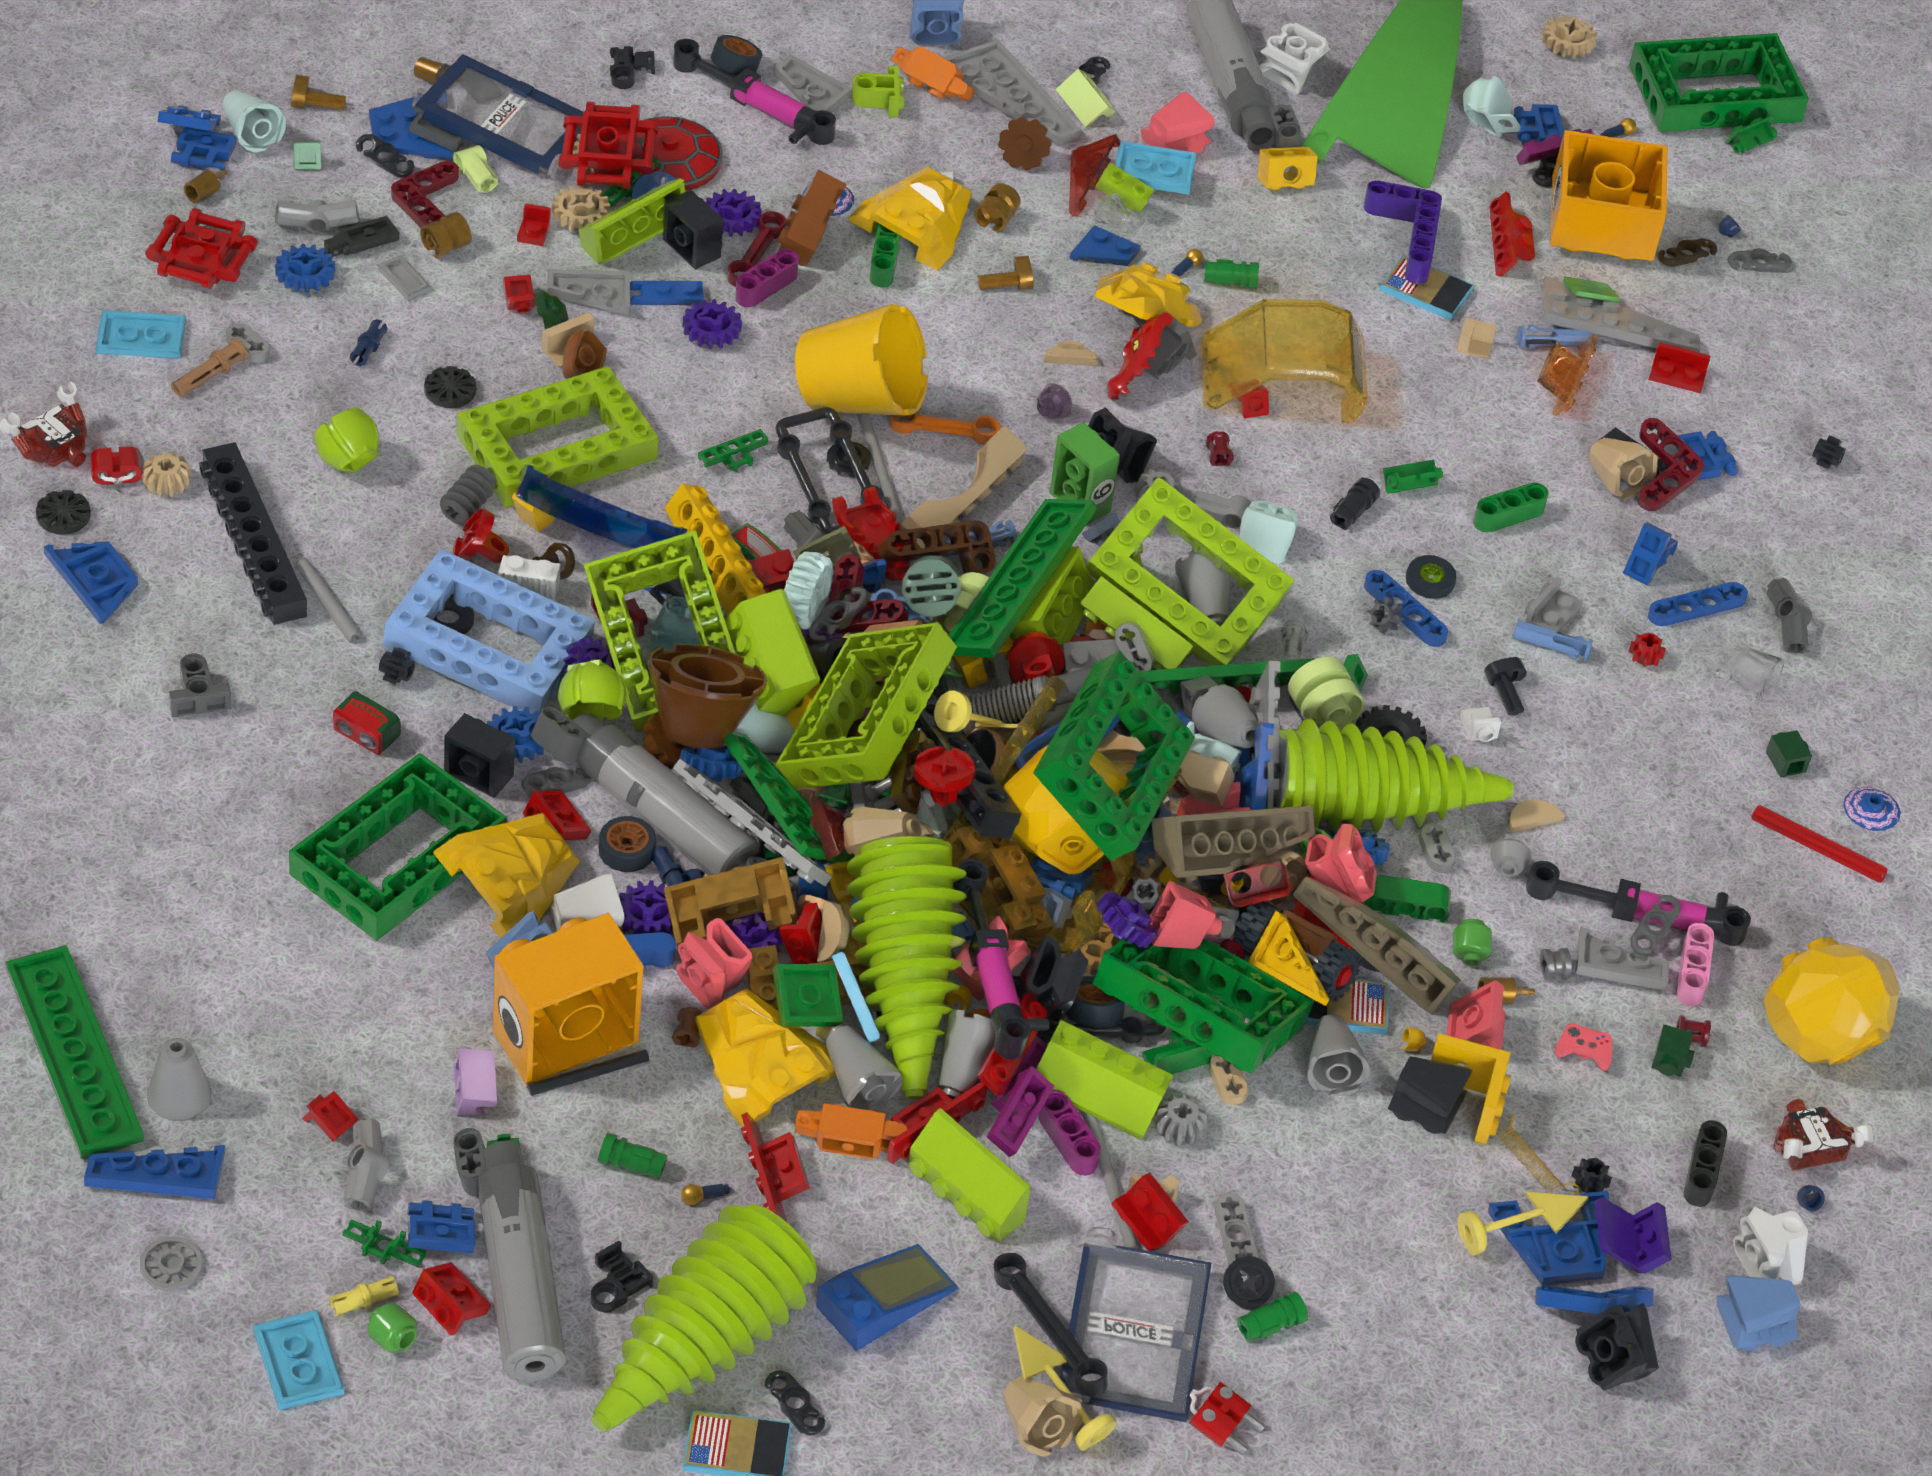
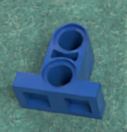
[1623,522,1678,585]

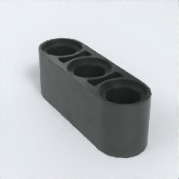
[1683,1120,1727,1207]

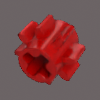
[1628,633,1666,667]

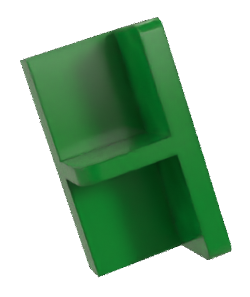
[1142,1030,1212,1074]

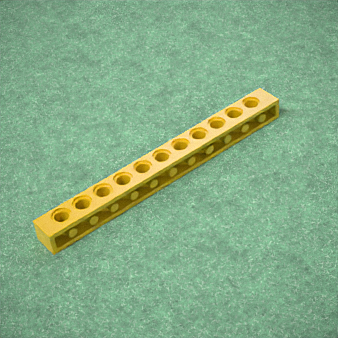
[664,483,821,731]

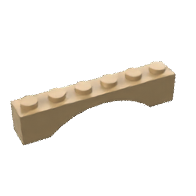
[899,425,1028,549]
[1096,730,1235,807]

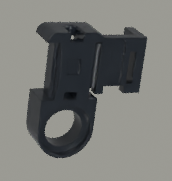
[610,46,655,89]
[590,1240,653,1313]

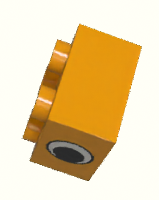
[1549,130,1668,261]
[493,913,644,1086]

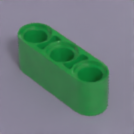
[869,223,901,287]
[1473,482,1549,533]
[1363,875,1451,923]

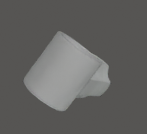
[1195,491,1251,532]

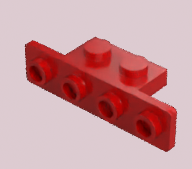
[1489,191,1535,277]
[978,994,1048,1096]
[887,1081,988,1164]
[741,1112,810,1223]

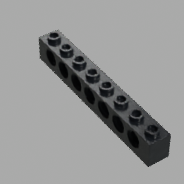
[199,442,307,625]
[910,692,1022,839]

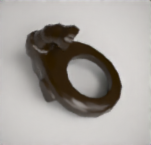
[532,542,575,580]

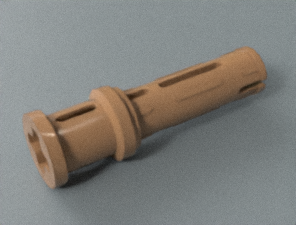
[171,338,248,398]

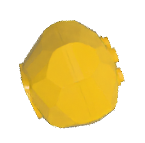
[1003,746,1128,874]
[1764,936,1899,1066]

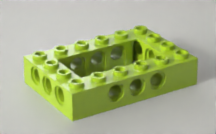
[457,366,659,508]
[1087,476,1295,666]
[583,530,735,732]
[775,622,957,789]

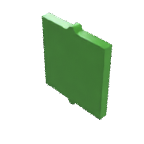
[1563,276,1619,303]

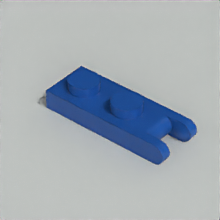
[630,280,704,305]

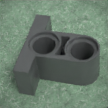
[1144,317,1197,380]
[169,653,231,717]

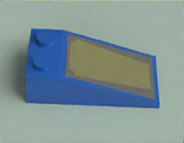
[816,1244,958,1351]

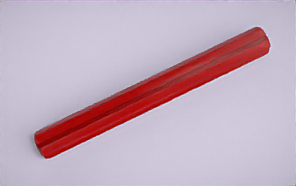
[1751,805,1888,883]

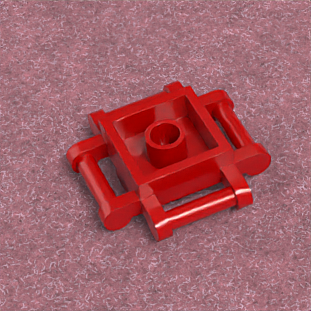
[558,102,659,189]
[145,208,258,289]

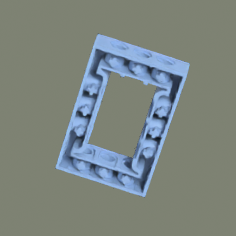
[382,549,596,714]

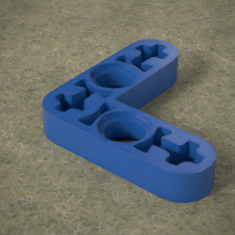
[1535,1286,1654,1314]

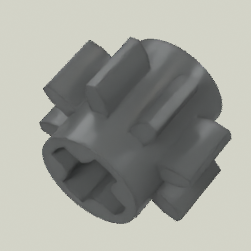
[1368,597,1405,633]

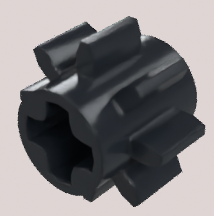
[1812,435,1846,469]
[379,647,415,685]
[1571,1158,1612,1193]

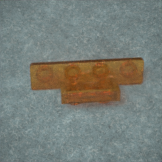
[1537,334,1598,416]

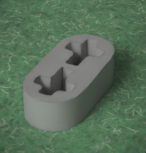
[226,323,270,363]
[1115,621,1155,671]
[1419,823,1456,873]

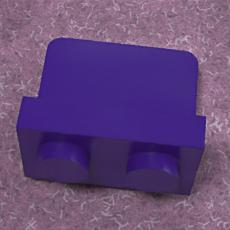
[1595,1197,1672,1274]

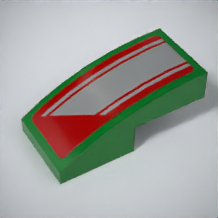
[731,523,781,560]

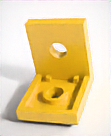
[1431,1033,1511,1145]

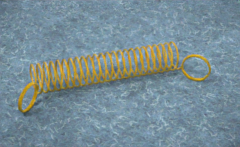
[1499,1114,1580,1194]

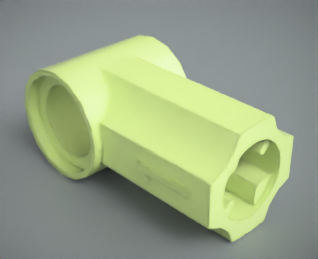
[453,145,498,193]

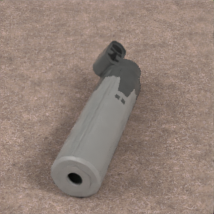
[1186,0,1302,151]
[453,1128,566,1382]

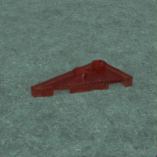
[1069,134,1121,217]
[810,801,852,859]

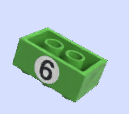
[1049,422,1120,525]

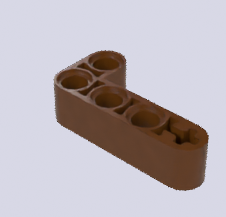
[878,520,996,575]

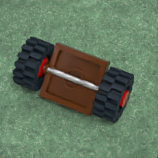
[1233,901,1361,1002]

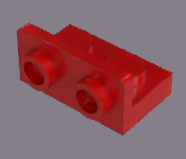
[1648,342,1711,394]
[748,549,794,593]
[522,790,592,841]
[779,903,822,964]
[1111,1172,1189,1252]
[412,1262,491,1336]

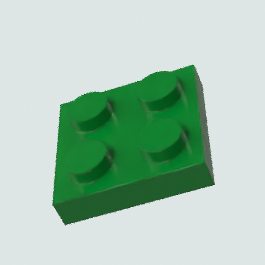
[773,964,844,1027]

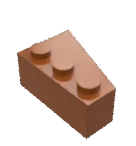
[776,169,847,267]

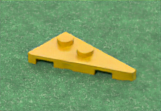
[1248,911,1329,1006]

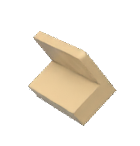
[542,312,595,368]

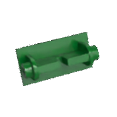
[1724,116,1777,154]
[1383,459,1443,494]
[818,783,853,810]

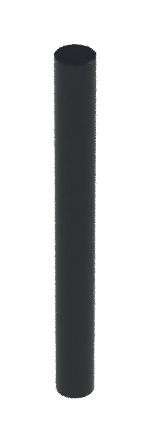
[527,1049,649,1096]

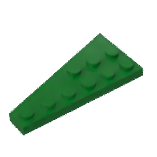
[723,731,855,863]

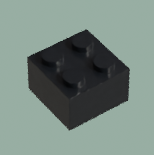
[663,190,724,270]
[444,713,515,798]

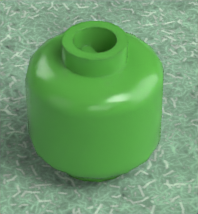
[1453,919,1492,966]
[367,1303,417,1353]

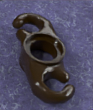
[1658,238,1718,267]

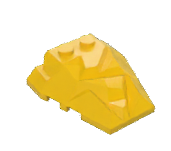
[849,166,972,271]
[1094,262,1202,327]
[433,813,580,939]
[695,988,836,1127]

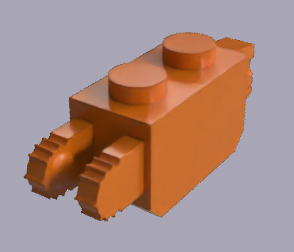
[891,46,975,102]
[795,1103,907,1159]

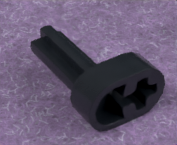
[1484,657,1527,716]

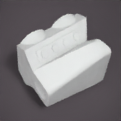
[1259,22,1330,95]
[550,873,624,932]
[1733,1207,1808,1285]

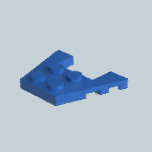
[369,92,454,162]
[1234,723,1274,810]
[1488,1191,1609,1285]

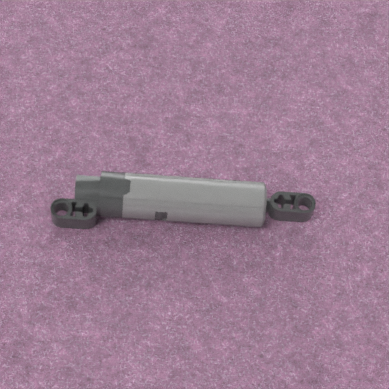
[531,707,794,891]

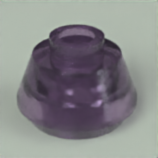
[1037,383,1072,419]

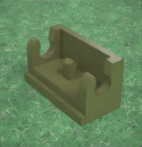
[793,526,862,571]

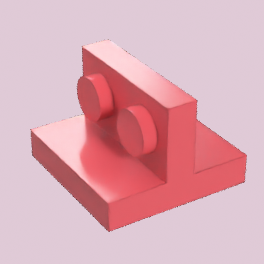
[1446,980,1506,1050]

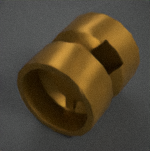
[974,183,1021,232]
[420,212,472,259]

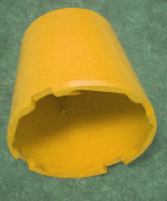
[795,304,928,415]

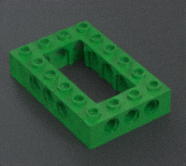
[1629,33,1809,132]
[1033,651,1195,861]
[289,753,507,941]
[1093,938,1315,1074]

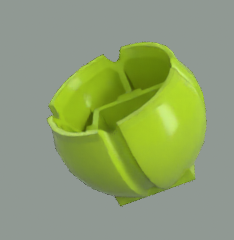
[313,407,380,473]
[558,659,626,721]

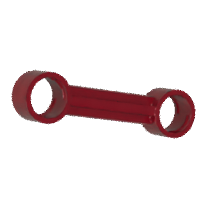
[727,211,786,287]

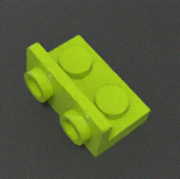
[1095,162,1154,213]

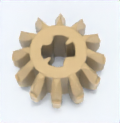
[142,451,191,498]

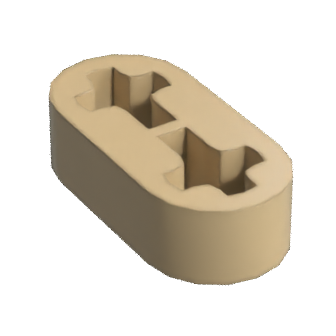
[1209,1055,1248,1105]

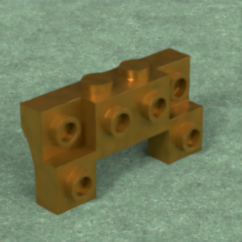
[949,826,1055,939]
[664,857,798,948]
[746,936,875,1011]

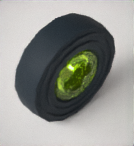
[1406,555,1456,599]

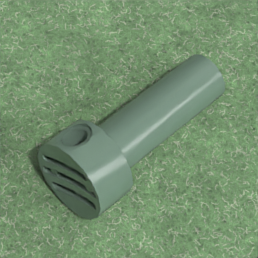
[902,555,962,617]

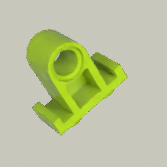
[851,65,904,117]

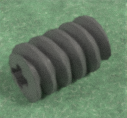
[440,465,497,526]

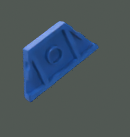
[44,541,138,624]

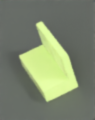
[1055,69,1117,127]

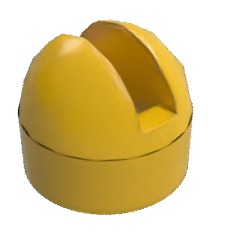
[945,985,972,1011]
[1402,1026,1427,1052]

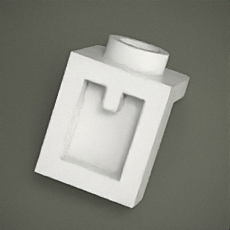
[1460,707,1501,742]

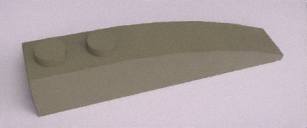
[1152,806,1315,878]
[1293,877,1461,1014]

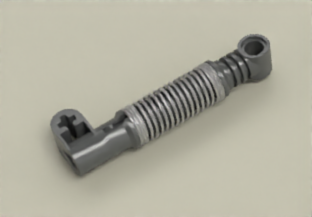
[961,666,1093,735]

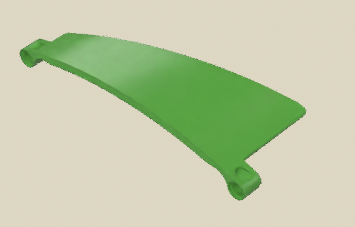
[1302,0,1462,188]

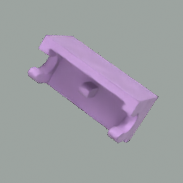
[453,1048,498,1116]

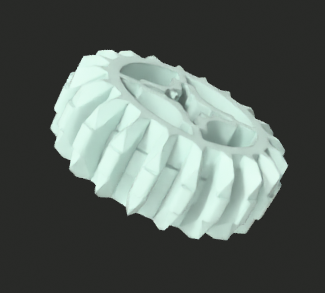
[784,551,834,630]

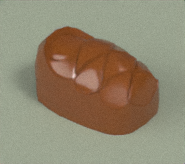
[562,329,607,379]

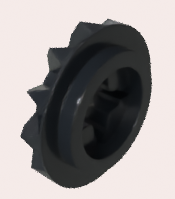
[826,441,871,477]
[1223,1256,1275,1308]

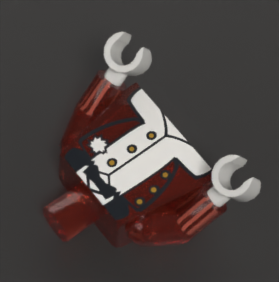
[0,382,88,467]
[1773,1099,1873,1171]

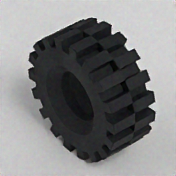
[1356,705,1427,748]

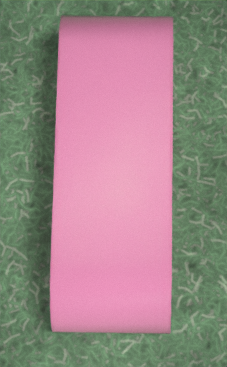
[1676,923,1714,1006]

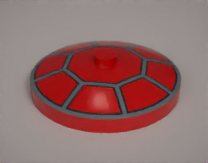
[622,116,722,191]

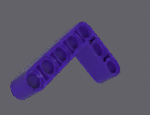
[1363,180,1442,284]

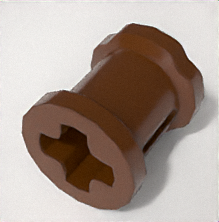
[672,1007,702,1048]

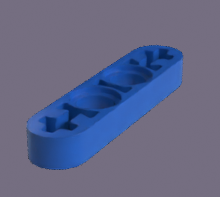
[1364,570,1448,647]
[1647,582,1748,626]

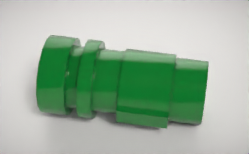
[1204,259,1259,289]
[598,1132,668,1179]
[1237,1291,1308,1342]

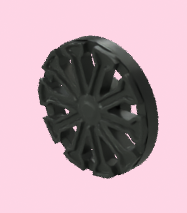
[424,366,476,408]
[36,490,91,534]

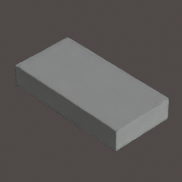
[378,255,431,301]

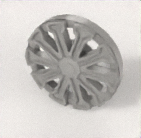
[140,1237,203,1291]

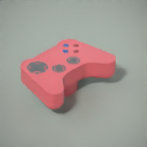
[1554,1023,1612,1070]

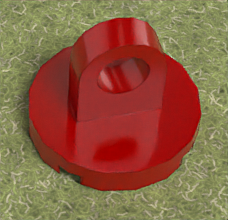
[453,509,509,563]
[1006,632,1065,683]
[914,746,975,806]

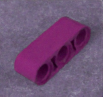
[735,249,799,307]
[1039,1090,1101,1176]

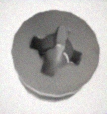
[1539,947,1572,979]

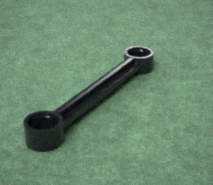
[993,1253,1108,1397]

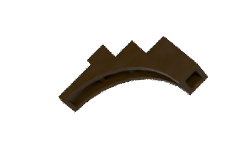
[847,716,936,815]

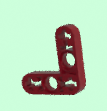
[391,161,459,228]
[1638,418,1704,511]
[828,554,909,633]

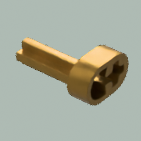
[291,74,346,110]
[977,255,1034,290]

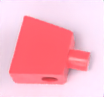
[1150,881,1222,949]

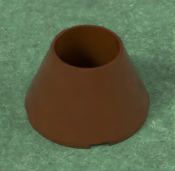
[648,644,767,749]

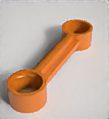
[889,412,1000,445]

